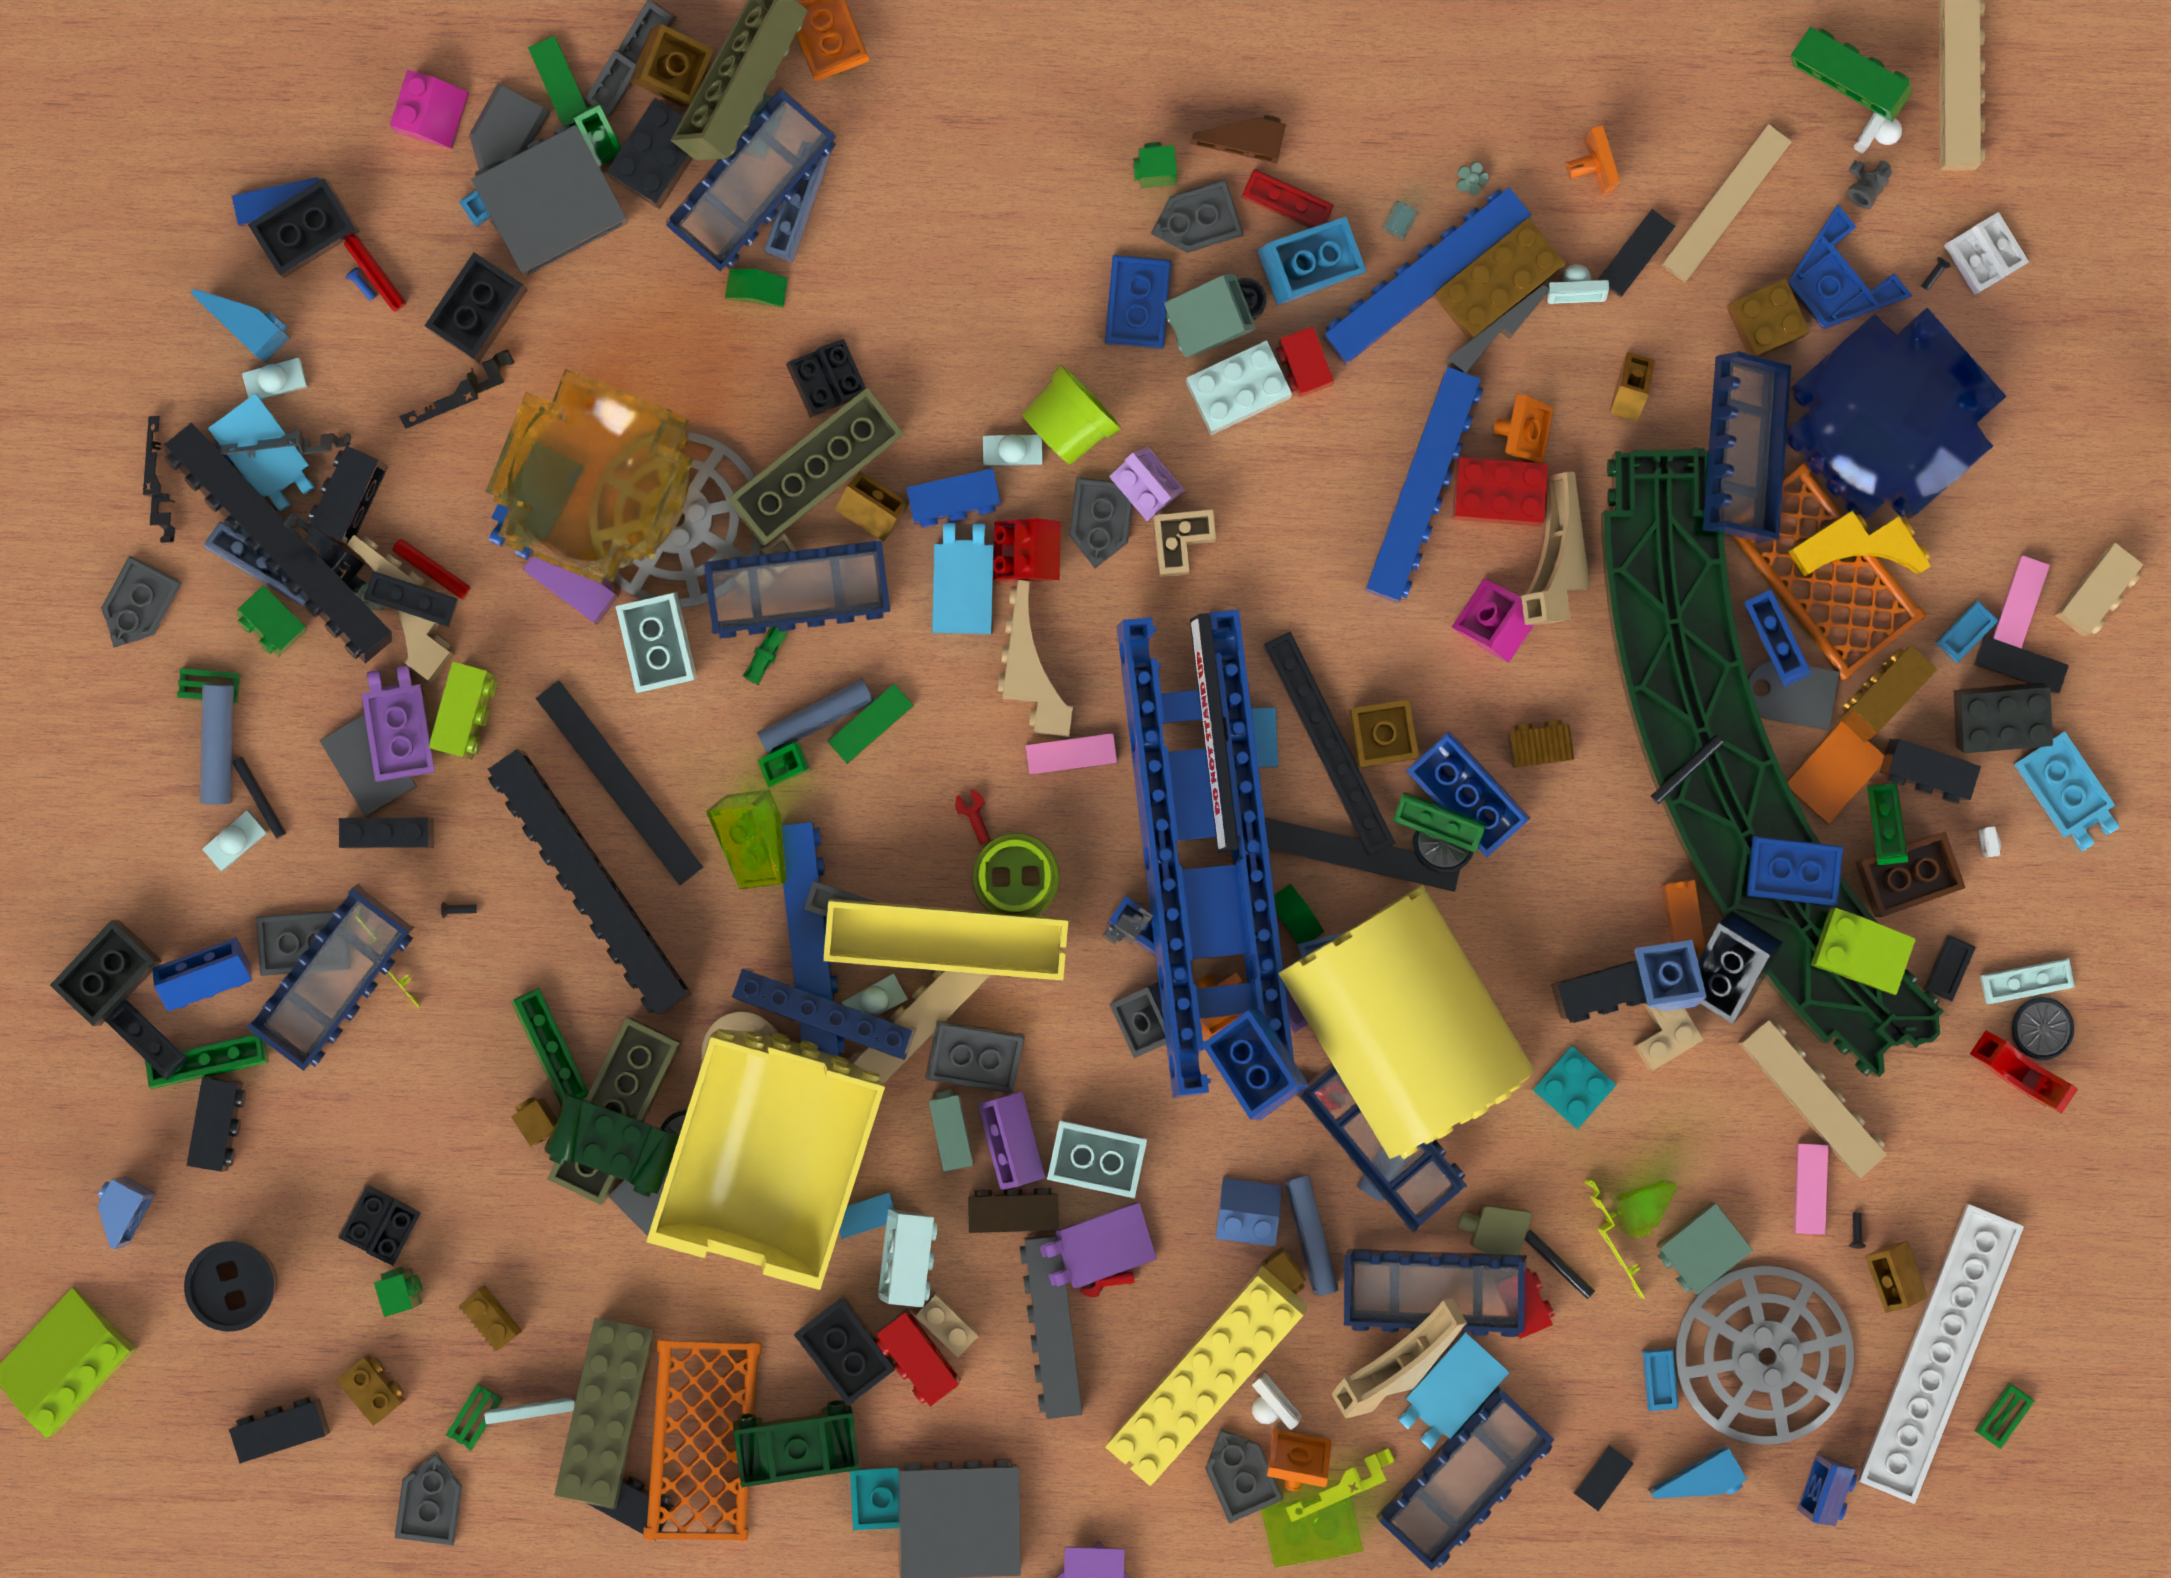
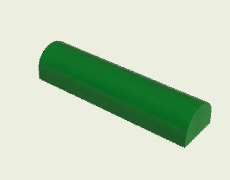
[511,988,589,1107]
[145,1034,269,1089]

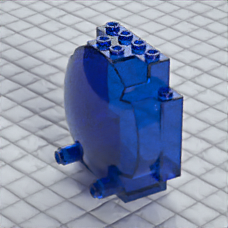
[1786,308,2007,520]

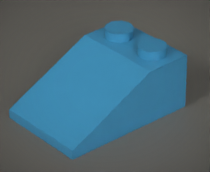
[1257,217,1367,306]
[191,289,290,363]

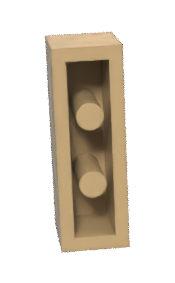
[2055,543,2144,637]

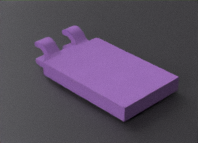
[361,665,435,782]
[1039,1202,1157,1288]
[1064,1546,1125,1578]

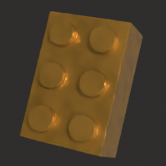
[1839,645,1938,743]

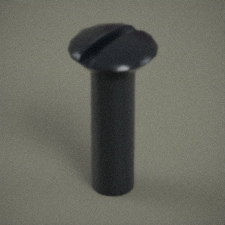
[1921,257,1951,291]
[441,901,477,918]
[1849,1213,1866,1249]

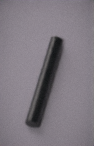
[1651,735,1724,805]
[232,757,287,839]
[1524,1229,1595,1299]

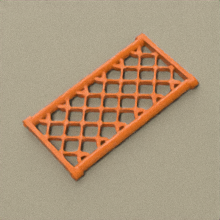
[1726,462,1927,681]
[643,1338,762,1542]

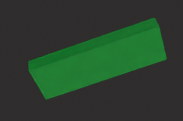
[528,36,587,127]
[828,684,914,764]
[1867,783,1908,865]
[1393,792,1487,853]

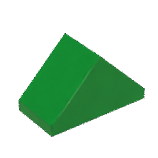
[725,269,788,308]
[758,741,811,787]
[1274,883,1325,945]

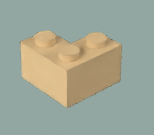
[1153,509,1216,577]
[1633,1002,1703,1071]

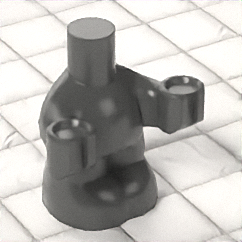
[1847,160,1892,209]

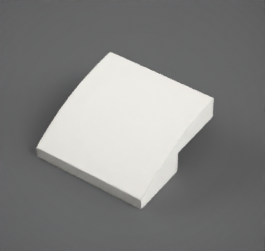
[1944,212,2029,295]

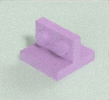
[1109,446,1186,521]

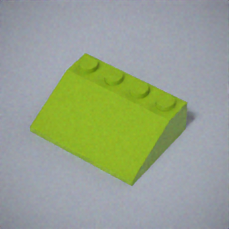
[0,1287,138,1439]

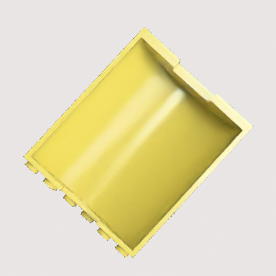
[1278,885,1535,1159]
[646,1029,885,1290]

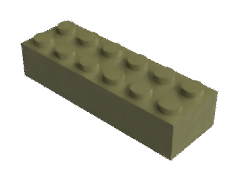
[671,0,808,161]
[726,388,904,547]
[547,1017,683,1205]
[554,1318,655,1509]

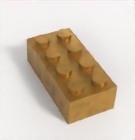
[1434,217,1566,341]

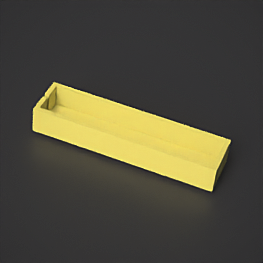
[823,899,1068,980]
[1105,1266,1308,1486]

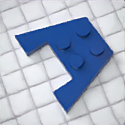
[1788,205,1912,330]

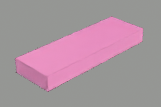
[1992,555,2050,648]
[1025,733,1117,775]
[1794,1143,1828,1234]

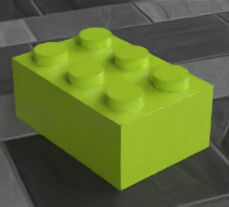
[428,661,498,760]

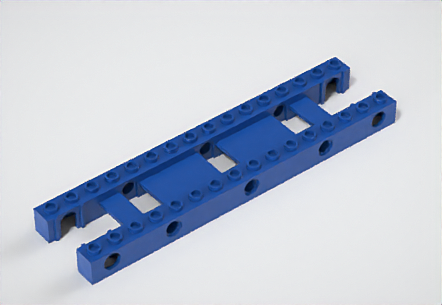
[1116,610,1294,1098]

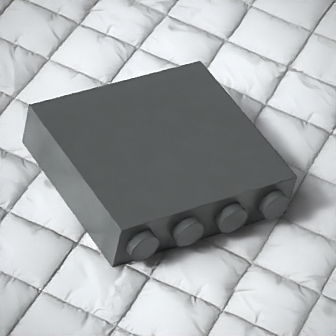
[471,125,628,278]
[897,1459,1021,1578]

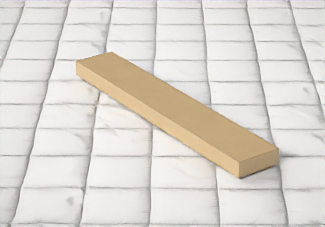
[1661,124,1792,283]

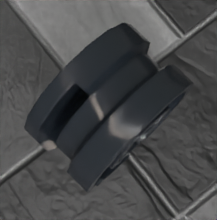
[1238,278,1266,320]

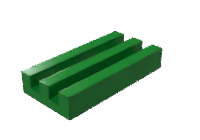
[177,668,241,703]
[1974,1382,2035,1449]
[446,1383,503,1451]

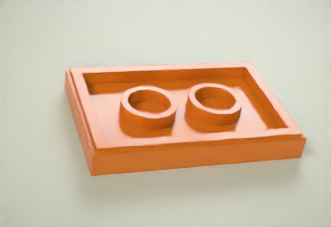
[796,0,870,82]
[1787,721,1885,825]

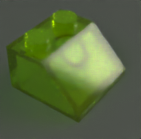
[1611,1179,1677,1239]

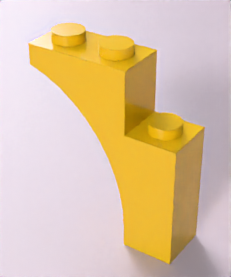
[1788,511,1931,576]

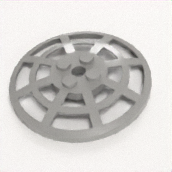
[589,431,762,608]
[1675,1265,1854,1445]

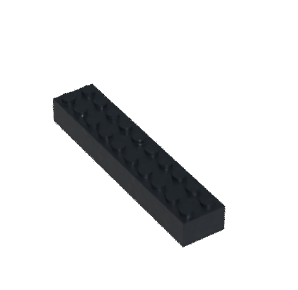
[488,749,692,1015]

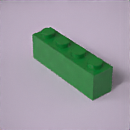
[1790,26,1912,122]

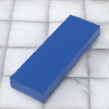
[232,177,320,226]

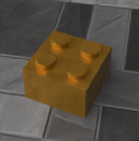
[629,24,714,107]
[1727,278,1810,357]
[1349,699,1419,768]

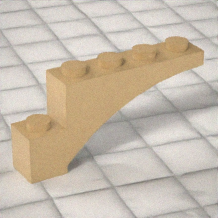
[1521,472,1590,625]
[347,535,454,683]
[997,580,1073,737]
[1332,1298,1467,1419]

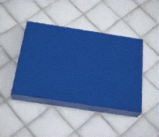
[1105,255,1171,349]
[1747,836,1843,906]

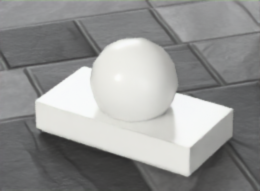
[1853,112,1902,154]
[1252,1372,1302,1431]

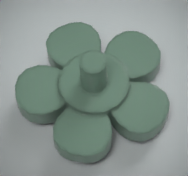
[1456,161,1489,195]

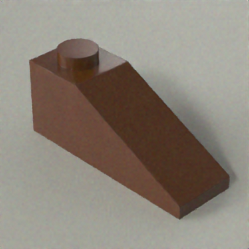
[1191,115,1286,164]

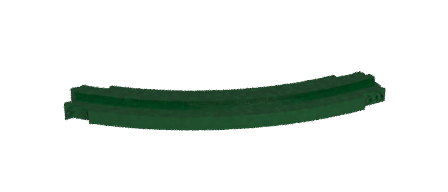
[1601,447,1944,1077]

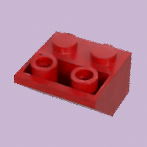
[993,518,1061,582]

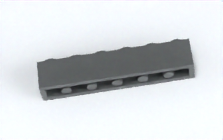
[1020,1235,1082,1419]

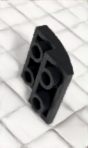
[786,339,866,418]
[338,1183,421,1266]

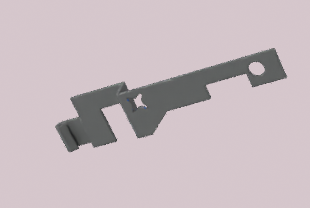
[220,430,351,458]
[1102,907,1154,945]

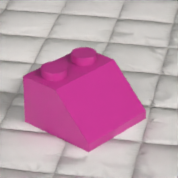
[390,69,469,149]
[1452,579,1534,663]

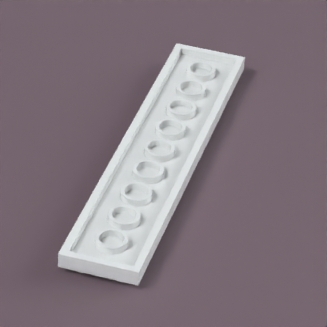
[1858,1203,2024,1504]

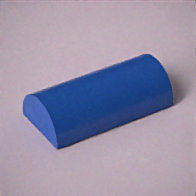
[1406,731,1531,858]

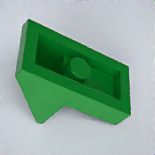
[572,103,621,166]

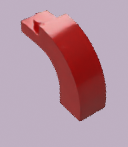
[1970,1030,2078,1114]

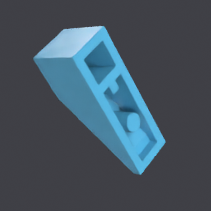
[1648,1445,1747,1498]

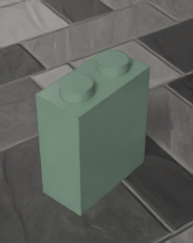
[1164,274,1257,358]
[929,1089,974,1172]
[1656,1202,1753,1295]

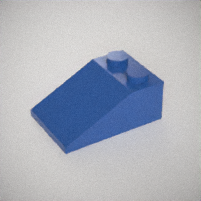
[1797,1454,1857,1526]

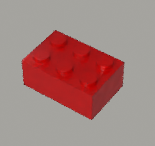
[1452,457,1548,526]
[876,1308,961,1407]

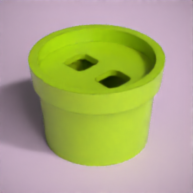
[1022,364,1122,465]
[972,833,1060,916]

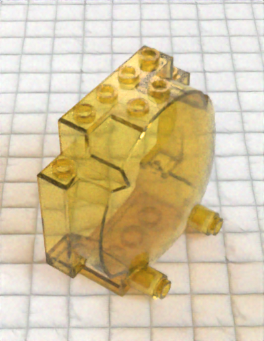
[485,369,694,584]

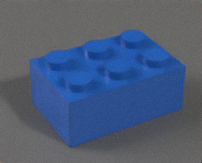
[1202,1010,1309,1120]

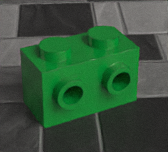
[1133,142,1177,189]
[237,585,306,657]
[374,1267,422,1317]

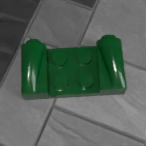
[544,1093,679,1197]
[732,1400,860,1488]

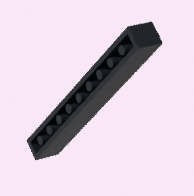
[164,423,392,664]

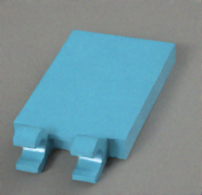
[208,393,316,512]
[932,523,994,634]
[2014,731,2120,852]
[1398,1332,1510,1449]

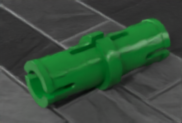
[742,626,788,686]

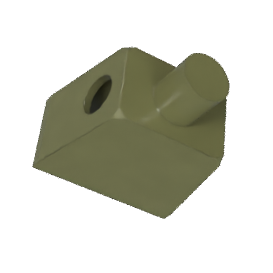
[1457,1204,1532,1255]

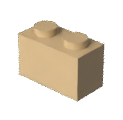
[915,1292,980,1358]

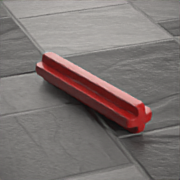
[344,235,406,312]
[392,539,471,599]

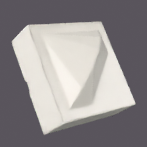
[1978,826,2001,858]

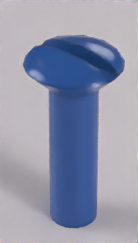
[345,268,377,301]

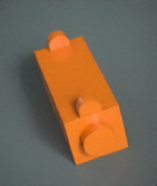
[1662,880,1706,958]

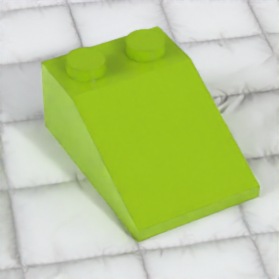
[1810,908,1916,995]

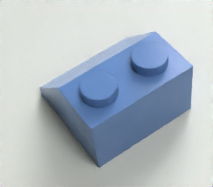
[1634,940,1706,1011]
[98,1176,156,1249]
[1215,1178,1282,1247]

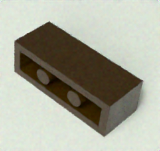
[968,1188,1059,1233]

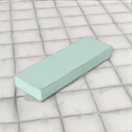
[1980,958,2075,1005]
[484,1397,575,1424]

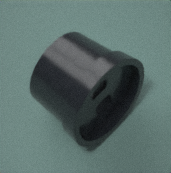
[184,1241,277,1332]

